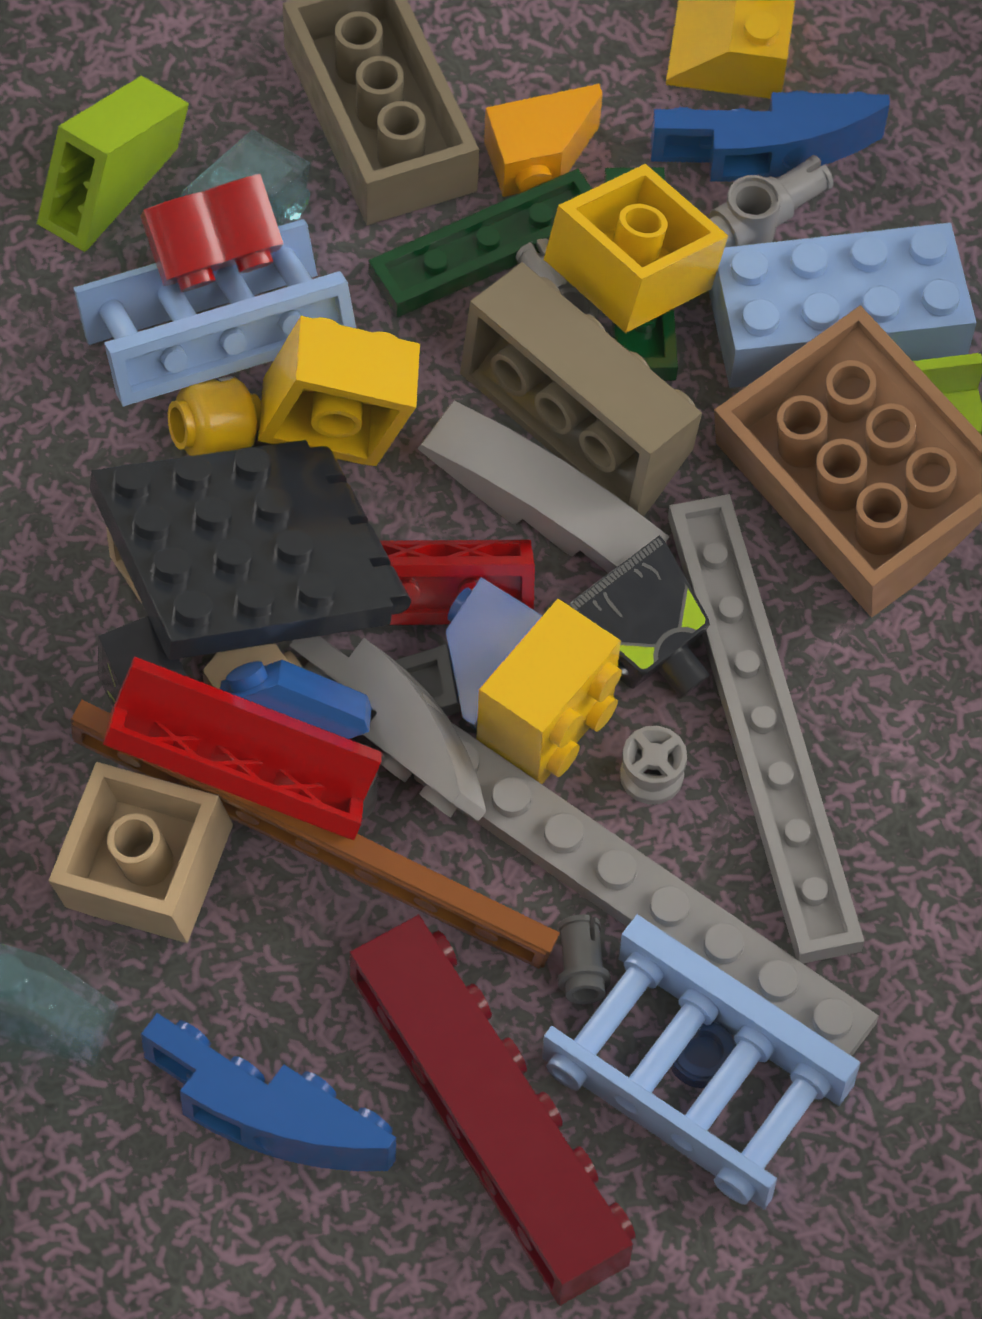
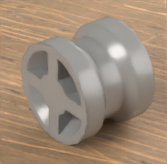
[620,726,687,805]

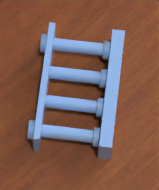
[74,219,356,406]
[542,914,861,1210]

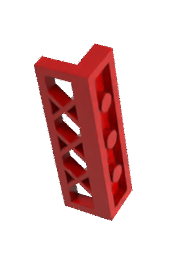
[380,540,535,625]
[103,656,382,841]

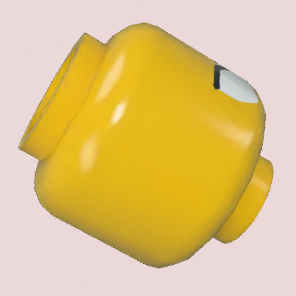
[168,376,261,456]

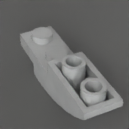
[289,636,486,822]

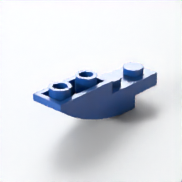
[650,90,890,182]
[141,1013,396,1171]

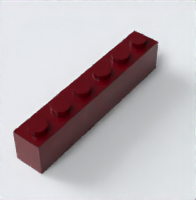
[350,914,636,1306]

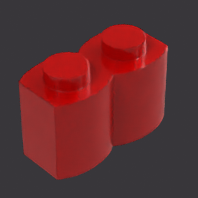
[141,174,284,292]

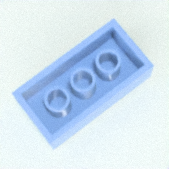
[709,223,976,388]

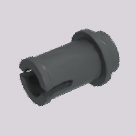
[558,914,611,1004]

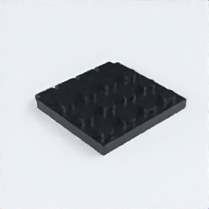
[90,440,411,660]

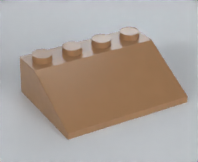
[714,305,982,618]

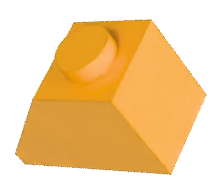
[484,84,603,197]

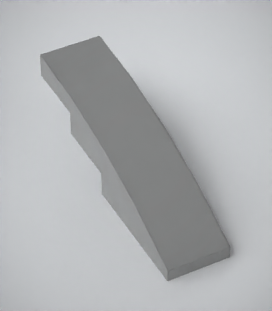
[417,400,670,573]

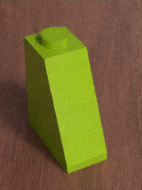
[37,75,189,252]

